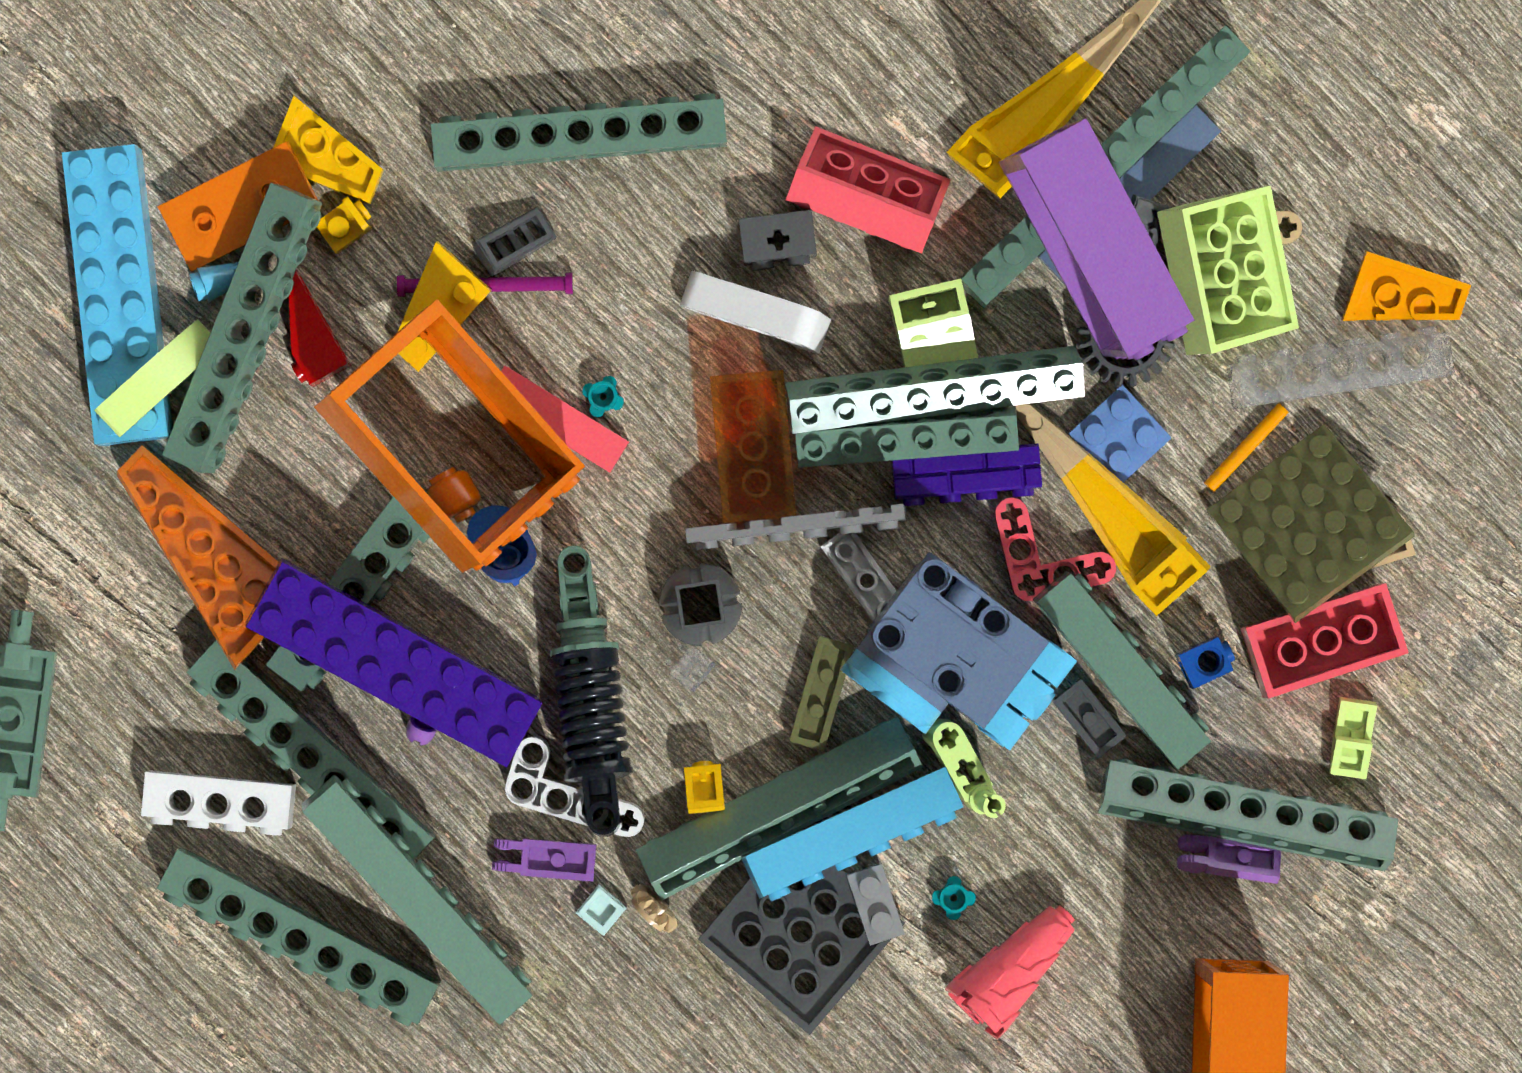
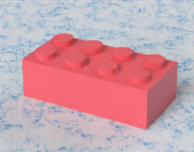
[1240,583,1409,699]

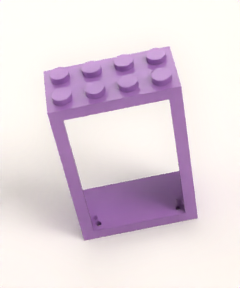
[999,118,1195,360]

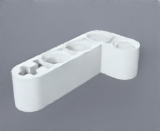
[680,271,831,354]
[505,736,645,837]

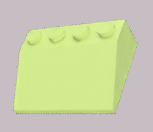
[1157,186,1299,355]

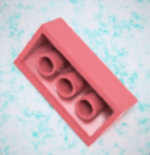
[786,126,951,254]

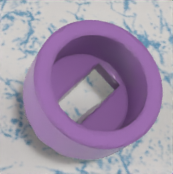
[406,716,437,746]

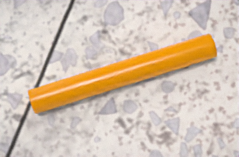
[1204,403,1289,492]

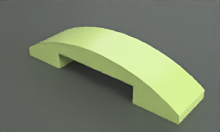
[94,319,210,437]

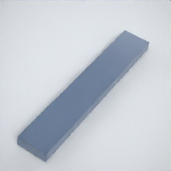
[1038,105,1221,284]

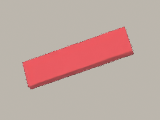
[501,365,629,473]

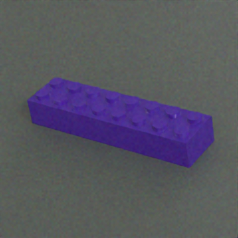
[246,558,543,767]

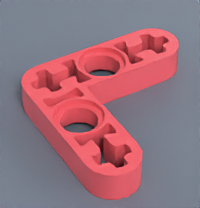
[994,498,1116,601]

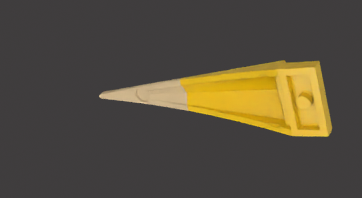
[946,0,1162,199]
[1016,403,1211,616]

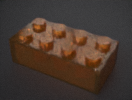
[710,370,796,524]

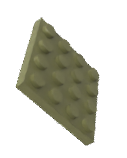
[1206,424,1415,623]

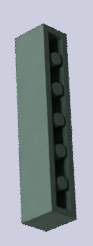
[1032,571,1212,770]

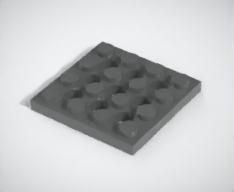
[698,831,905,1035]

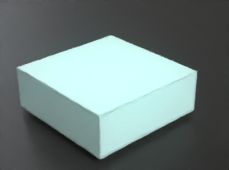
[576,884,627,936]

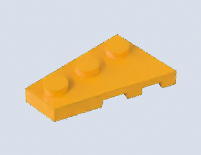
[1341,250,1471,321]

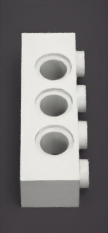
[141,770,296,835]

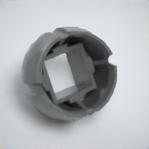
[659,563,742,646]

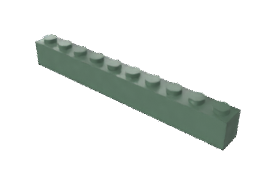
[961,25,1251,309]

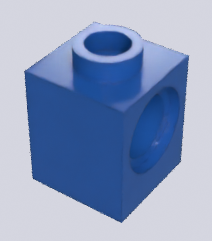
[1174,637,1235,689]

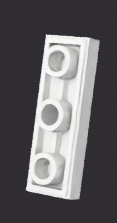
[820,533,896,621]

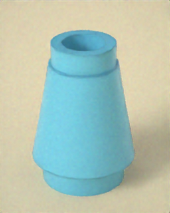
[189,262,239,302]

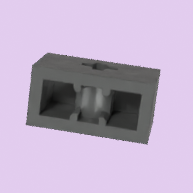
[739,210,817,271]

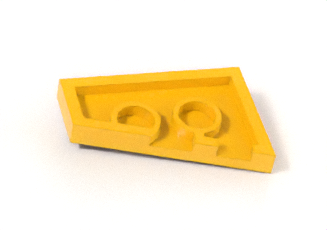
[273,96,384,204]
[398,241,492,372]

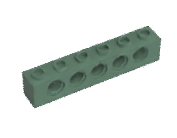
[795,405,1019,468]
[266,496,430,691]

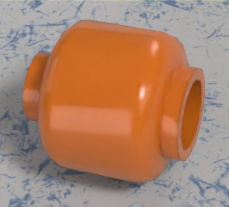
[427,467,481,524]

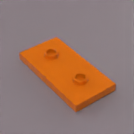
[157,141,322,272]

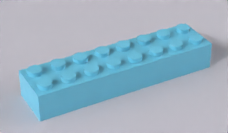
[62,144,173,446]

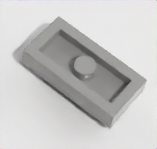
[847,863,905,946]

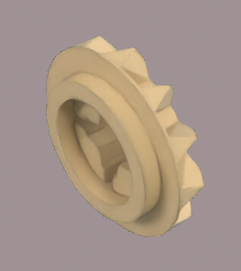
[630,884,678,933]

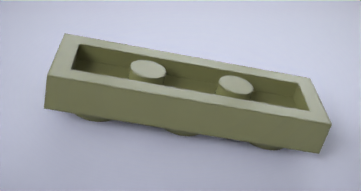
[789,636,854,751]

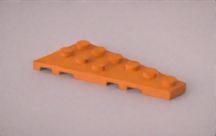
[117,445,279,670]

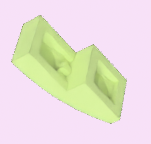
[1329,697,1377,779]

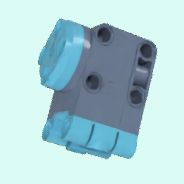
[840,552,1077,751]

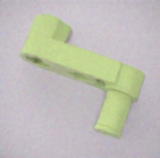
[922,717,1006,818]

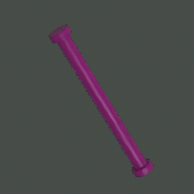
[397,272,573,297]

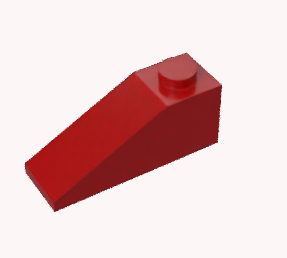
[289,270,352,387]

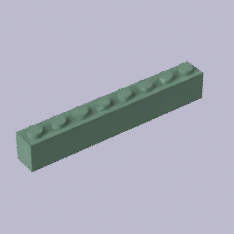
[636,716,923,901]
[301,775,533,1025]

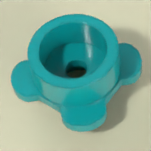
[582,376,624,417]
[932,876,976,920]

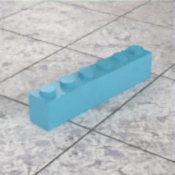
[741,767,964,902]

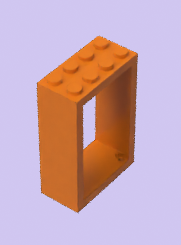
[314,299,585,573]
[1191,958,1289,1073]

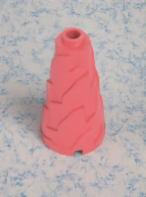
[945,905,1075,1039]

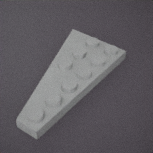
[685,504,907,550]

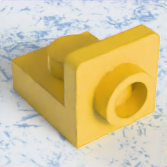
[317,196,372,254]
[684,761,725,814]

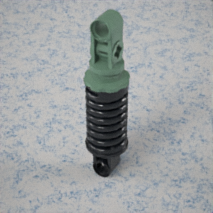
[549,546,634,837]

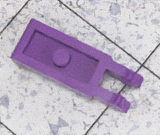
[1177,834,1281,884]
[492,838,597,881]

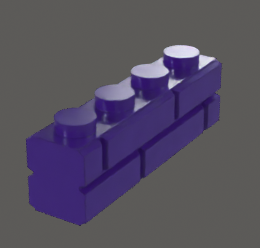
[891,443,1042,506]

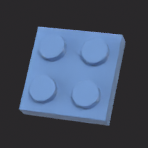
[1068,384,1171,482]

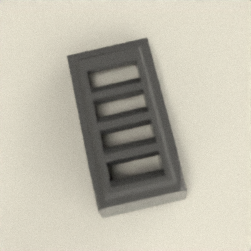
[473,206,556,277]

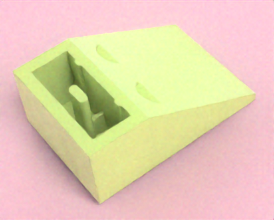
[888,278,978,367]

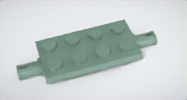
[0,609,58,831]

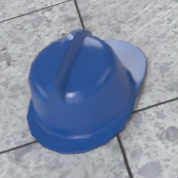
[467,505,537,586]

